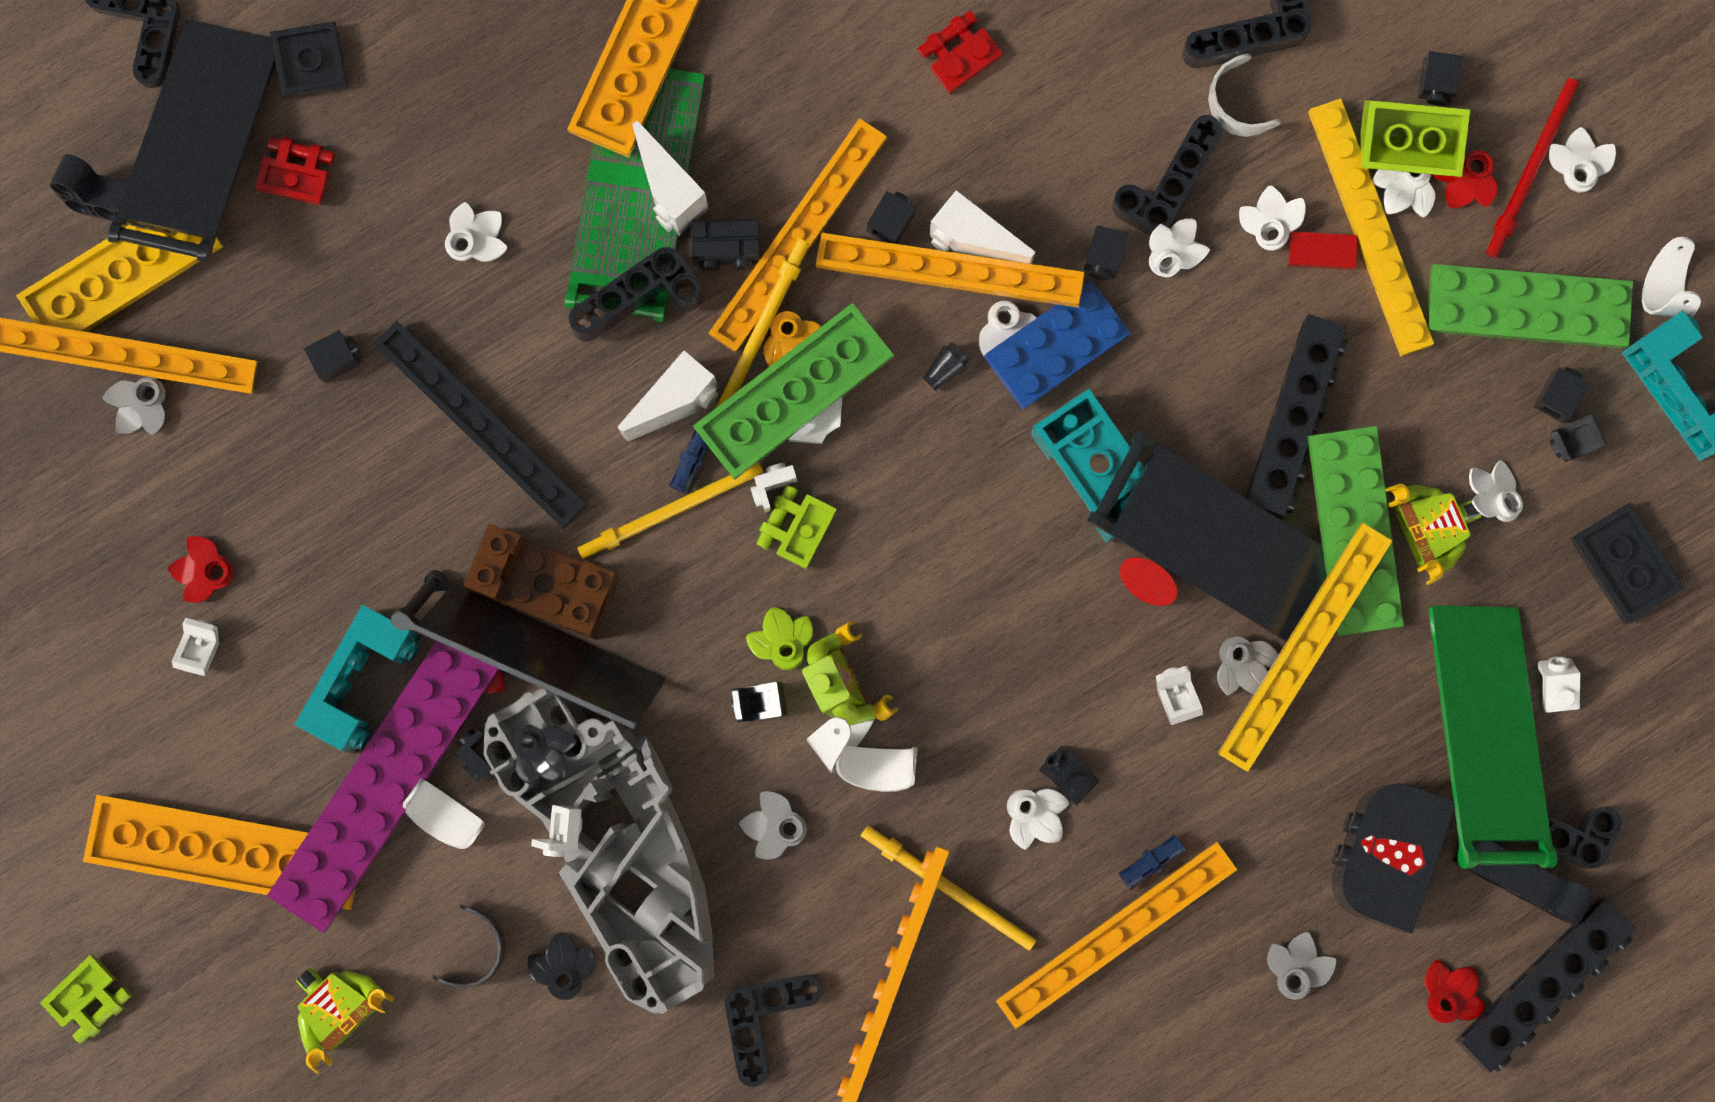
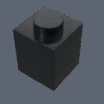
[1418,51,1462,106]
[867,191,915,244]
[1083,225,1129,280]
[303,330,360,383]
[1533,367,1589,423]

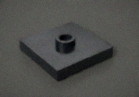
[270,21,348,98]

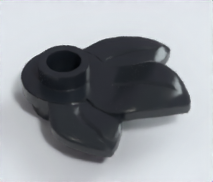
[511,725,577,785]
[527,932,596,1000]

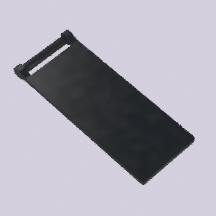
[108,20,275,263]
[1086,431,1327,642]
[391,570,665,729]

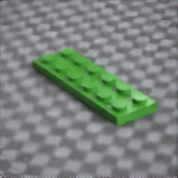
[1427,264,1633,349]
[693,303,894,480]
[1307,426,1404,636]

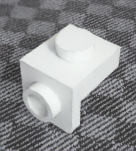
[751,463,797,513]
[172,618,220,676]
[1538,657,1580,713]
[1156,666,1203,725]
[532,805,582,857]

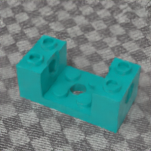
[1621,310,1715,461]
[1030,389,1144,544]
[294,605,421,754]

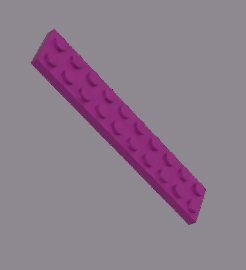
[267,641,500,933]

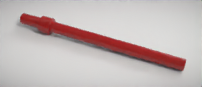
[1485,78,1579,258]

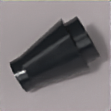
[922,342,971,391]

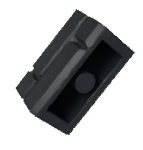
[691,219,760,271]

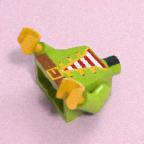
[1385,483,1481,585]
[802,621,898,726]
[296,967,394,1074]

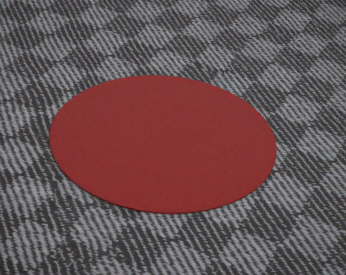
[1120,557,1177,606]

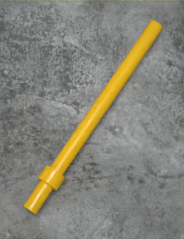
[716,238,810,408]
[577,462,764,559]
[860,825,1037,951]

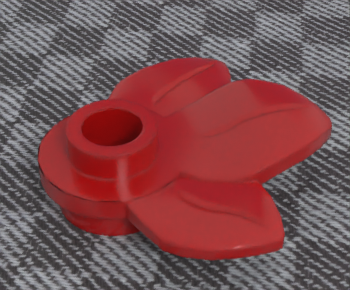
[1432,150,1497,209]
[167,536,234,603]
[1424,959,1486,1024]

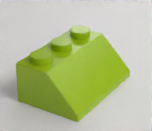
[1360,100,1470,177]

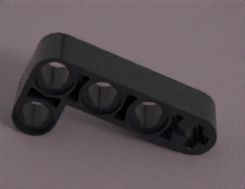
[1182,0,1312,69]
[1112,115,1222,236]
[49,154,178,235]
[569,247,702,342]
[1524,807,1622,869]
[1452,842,1595,925]

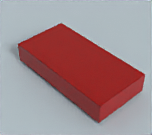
[1288,232,1357,270]

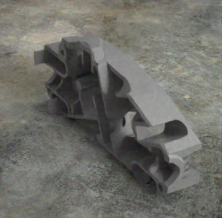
[484,688,714,1014]

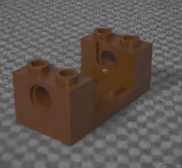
[463,523,620,640]

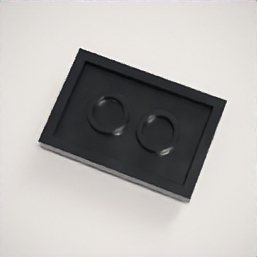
[1570,503,1684,624]

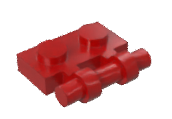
[917,10,1003,95]
[255,137,335,206]

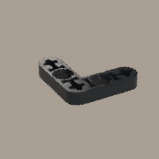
[85,0,180,88]
[725,975,823,1087]

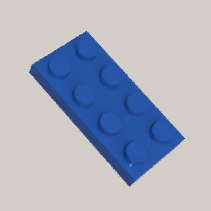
[984,280,1131,410]

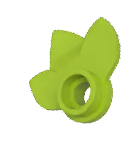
[746,607,813,670]

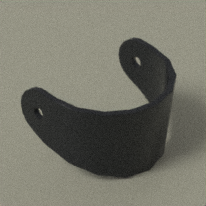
[432,904,506,988]

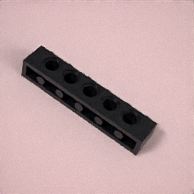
[1245,314,1348,520]
[1454,898,1637,1073]

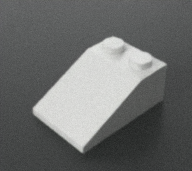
[632,121,709,236]
[930,191,1036,264]
[618,351,719,442]

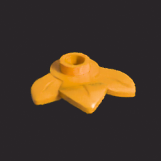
[763,311,821,367]

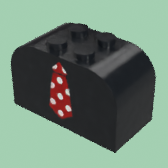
[1332,784,1455,934]

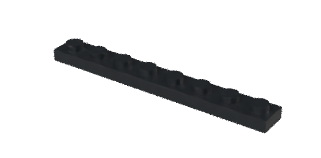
[374,321,587,529]

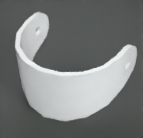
[1208,53,1281,137]
[1642,237,1701,317]
[806,703,875,773]
[835,745,917,792]
[403,778,485,849]

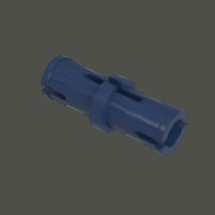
[668,430,709,494]
[1118,834,1186,891]

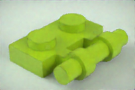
[756,485,837,570]
[40,954,132,1045]

